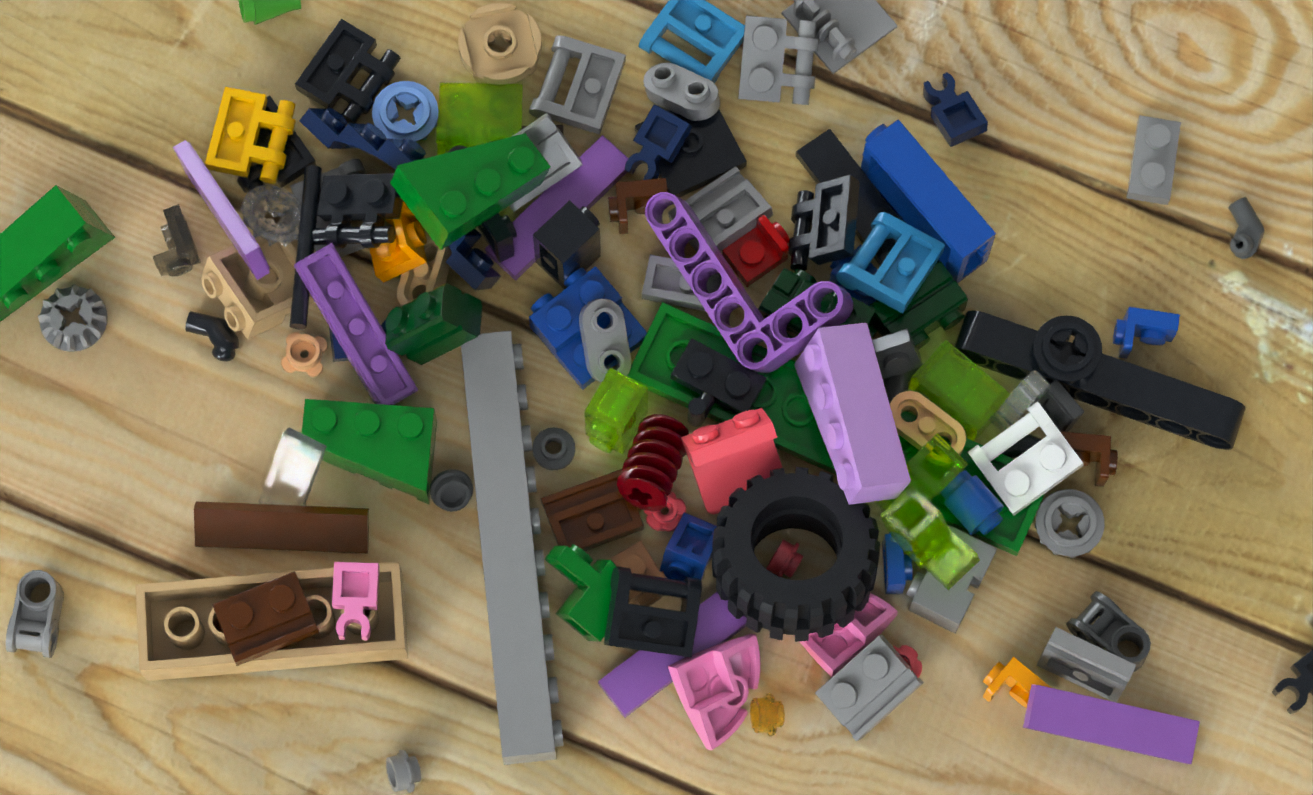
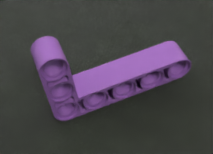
[645,192,853,374]

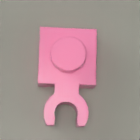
[332,562,380,640]

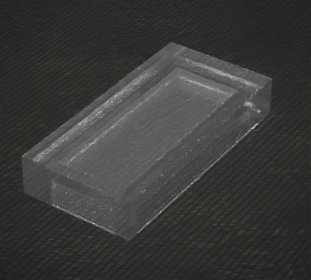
[258,427,327,506]

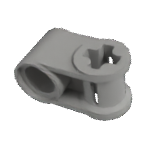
[6,570,64,658]

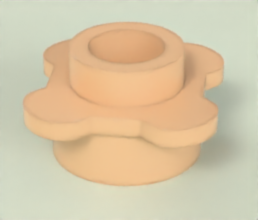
[281,332,328,377]

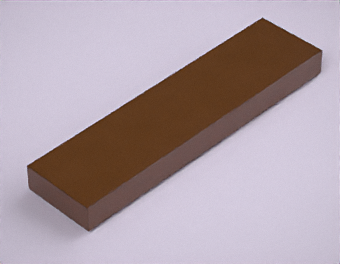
[194,501,369,554]

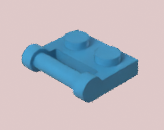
[638,0,745,83]
[836,212,946,314]

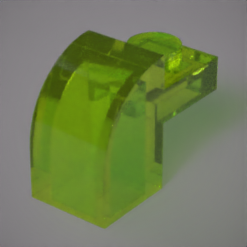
[874,433,968,529]
[880,485,980,591]

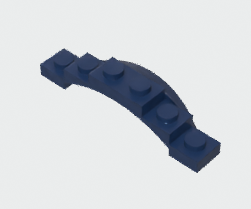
[299,108,501,290]

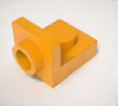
[369,213,427,283]
[983,657,1052,708]

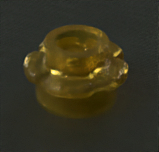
[750,693,785,737]

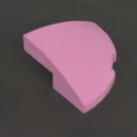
[794,593,898,677]
[668,634,760,750]

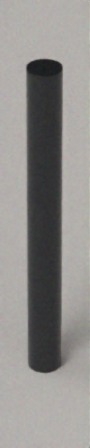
[289,165,322,329]

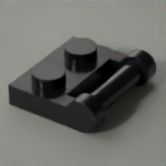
[604,566,702,658]

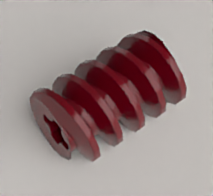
[617,414,689,511]

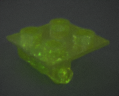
[436,83,523,155]

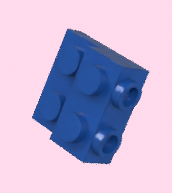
[529,266,647,390]

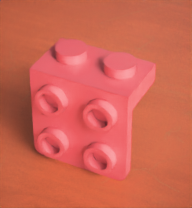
[681,408,783,515]

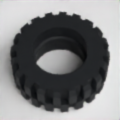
[712,467,880,642]

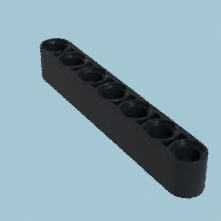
[953,310,1246,450]

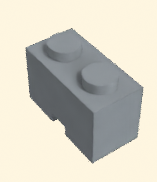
[906,526,997,633]

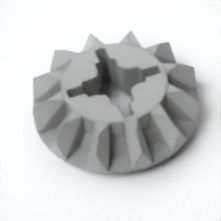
[38,284,107,352]
[1035,489,1105,558]

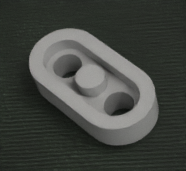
[643,63,720,121]
[579,299,631,384]

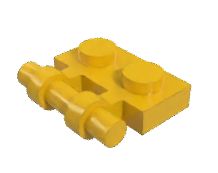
[205,87,296,184]

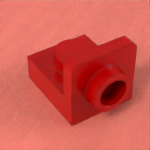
[722,215,790,287]

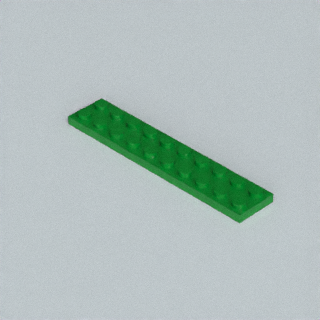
[626,302,1045,556]

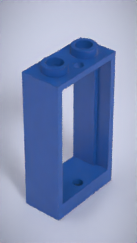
[861,119,996,283]

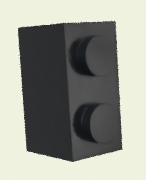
[533,200,601,290]

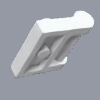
[968,401,1084,516]

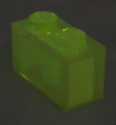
[909,340,1011,442]
[584,368,648,455]

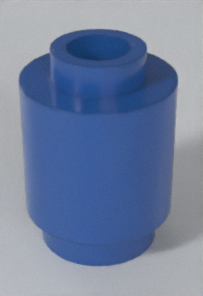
[940,470,1004,535]

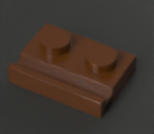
[541,469,644,551]
[212,571,320,666]

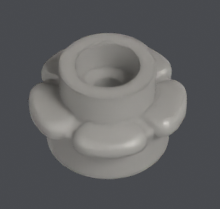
[386,750,421,793]

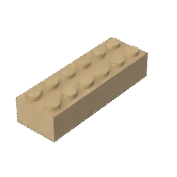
[135,562,408,681]

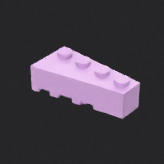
[794,323,911,505]

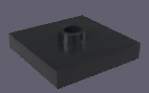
[635,109,747,198]

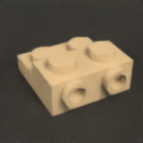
[201,225,315,340]

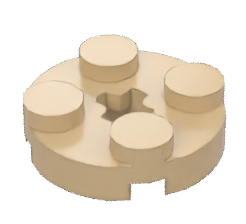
[458,2,542,86]

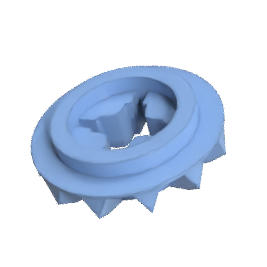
[372,81,439,142]

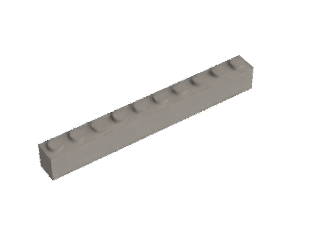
[461,331,564,765]

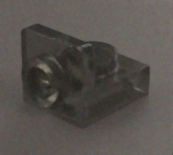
[153,204,201,276]

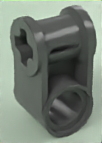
[1066,591,1151,672]

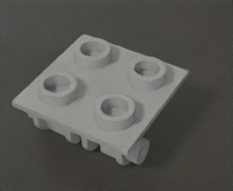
[781,0,897,74]

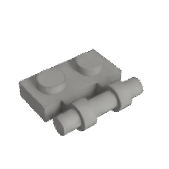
[738,15,819,105]

